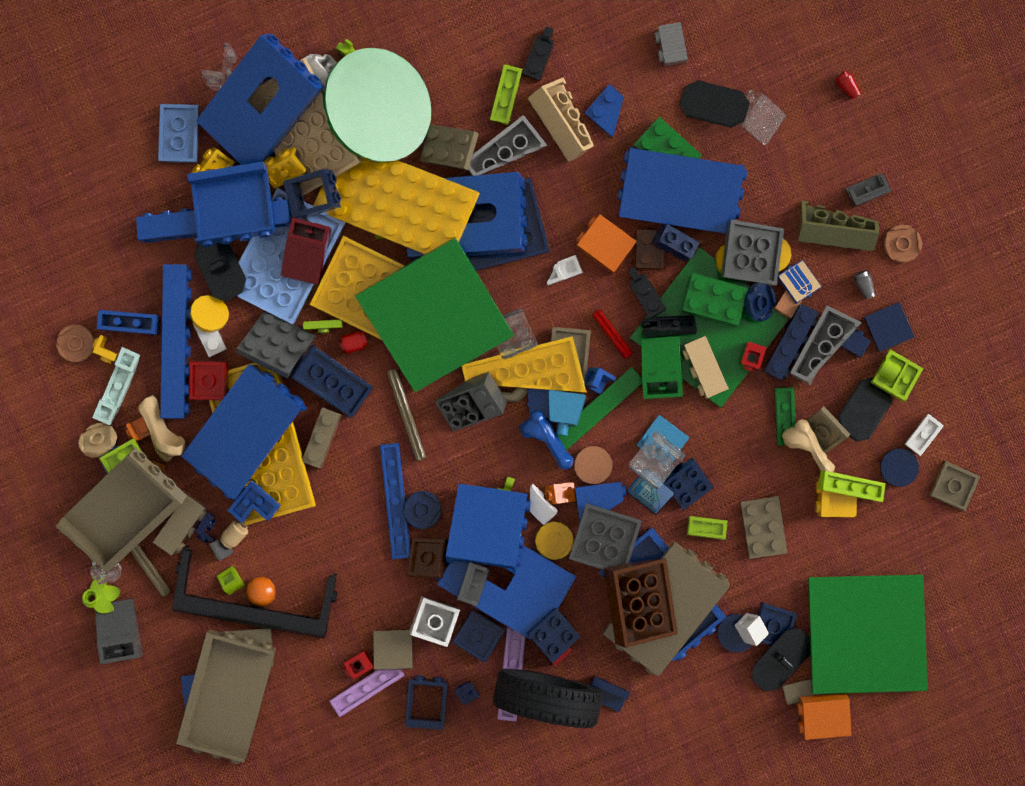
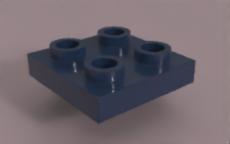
[662,458,714,510]
[526,607,581,663]

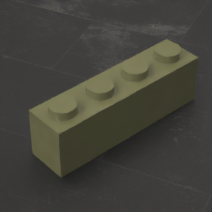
[798,200,879,251]

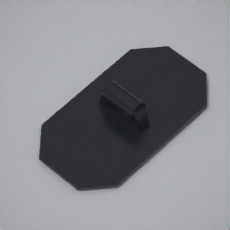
[679,80,750,128]
[194,242,246,302]
[838,378,892,442]
[752,628,810,691]

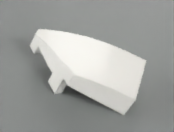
[547,255,583,285]
[530,484,557,525]

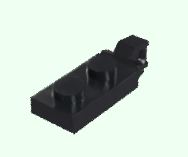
[522,26,554,81]
[628,267,666,318]

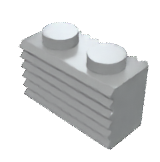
[654,22,688,67]

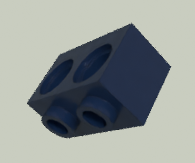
[651,224,700,261]

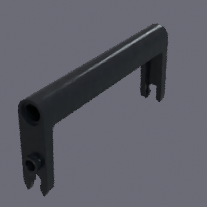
[172,546,337,639]

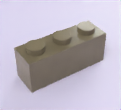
[302,407,342,468]
[153,494,208,556]

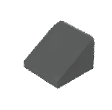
[210,539,233,561]

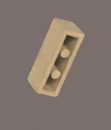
[681,336,729,399]

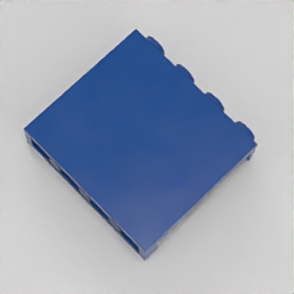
[187,161,276,247]
[446,483,530,573]

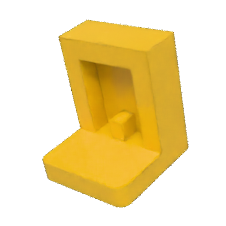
[92,335,119,364]

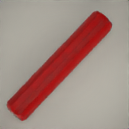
[592,309,633,359]

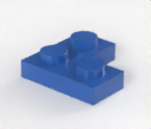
[227,481,281,523]

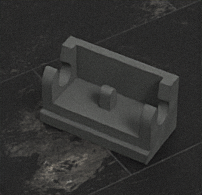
[845,173,891,208]
[457,562,489,606]

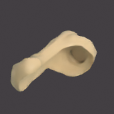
[138,395,187,461]
[782,420,835,472]

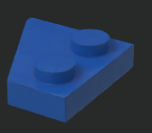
[584,84,624,138]

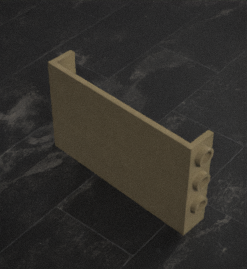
[56,447,187,573]
[603,541,730,677]
[176,630,276,764]

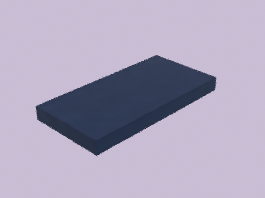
[290,345,373,418]

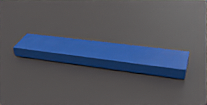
[380,443,411,560]

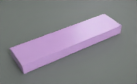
[329,670,405,717]

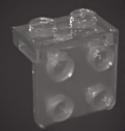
[202,42,236,90]
[736,90,786,145]
[497,308,538,359]
[629,431,686,489]

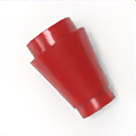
[835,70,861,99]

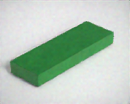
[774,387,796,446]

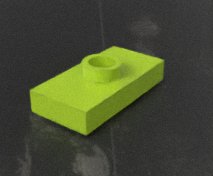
[303,320,343,333]
[687,516,728,540]

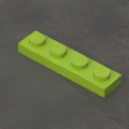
[818,471,886,502]

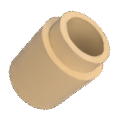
[220,520,248,549]

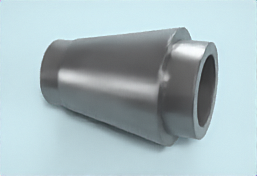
[853,270,876,300]

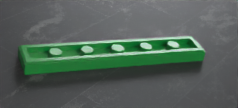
[558,367,642,450]

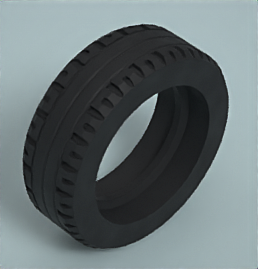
[493,668,603,728]

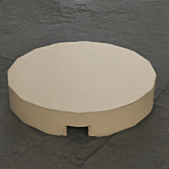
[78,423,117,458]

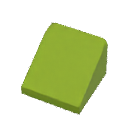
[216,566,245,595]

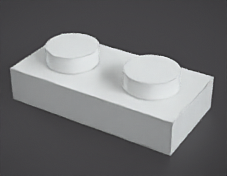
[193,323,227,358]
[904,414,944,456]

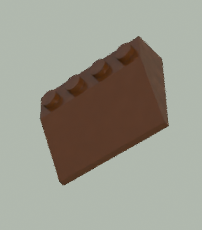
[604,558,678,648]

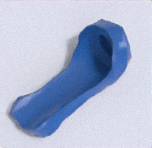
[519,410,574,469]

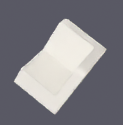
[735,613,769,646]

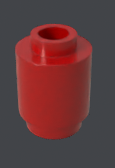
[339,331,369,354]

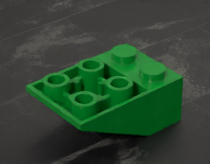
[641,336,684,399]

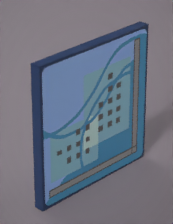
[626,468,676,514]

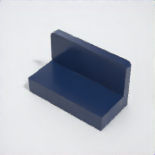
[590,675,630,712]

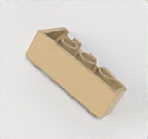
[528,77,594,162]

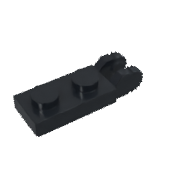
[641,315,697,338]

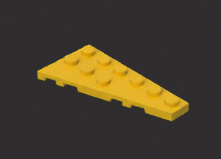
[462,336,587,393]

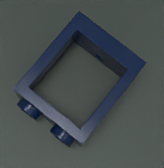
[283,169,341,219]
[405,675,448,730]

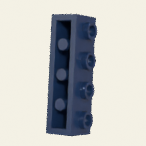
[762,303,819,381]

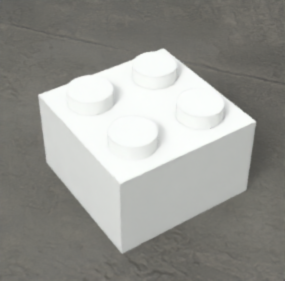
[409,596,460,647]

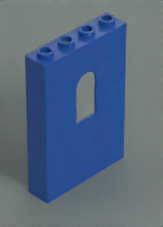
[196,33,325,165]
[407,172,527,261]
[436,545,576,641]

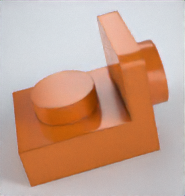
[126,417,150,442]
[544,482,576,505]

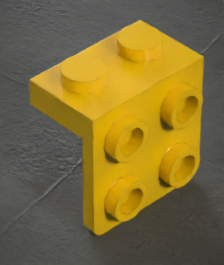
[815,478,857,517]

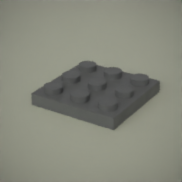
[721,219,784,286]
[236,311,315,378]
[569,503,642,570]

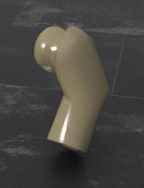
[502,388,528,402]

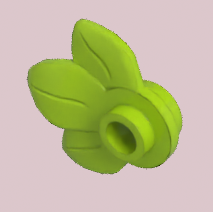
[82,576,121,614]

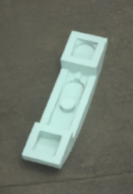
[92,347,140,425]

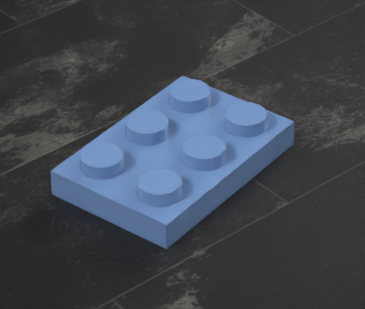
[158,104,200,163]

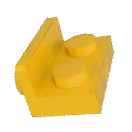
[264,146,306,189]
[191,147,235,173]

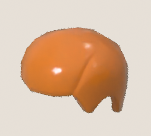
[246,577,276,608]

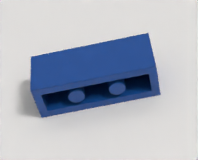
[97,310,160,336]

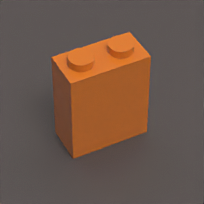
[576,214,637,274]
[797,693,852,740]

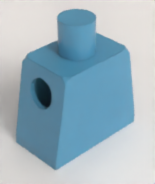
[549,390,586,436]

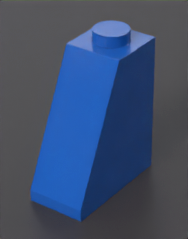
[575,482,626,524]

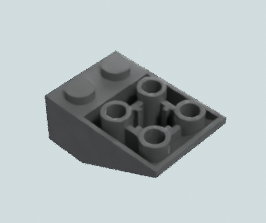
[435,372,507,432]
[95,598,143,664]

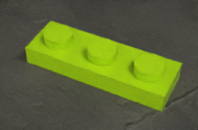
[490,64,522,125]

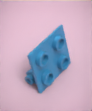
[636,415,690,468]

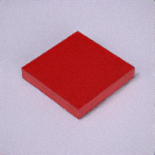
[189,361,228,400]

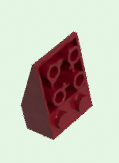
[280,217,332,285]

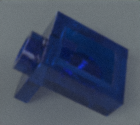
[195,512,217,543]
[454,679,479,705]

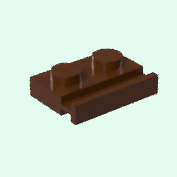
[635,229,664,269]

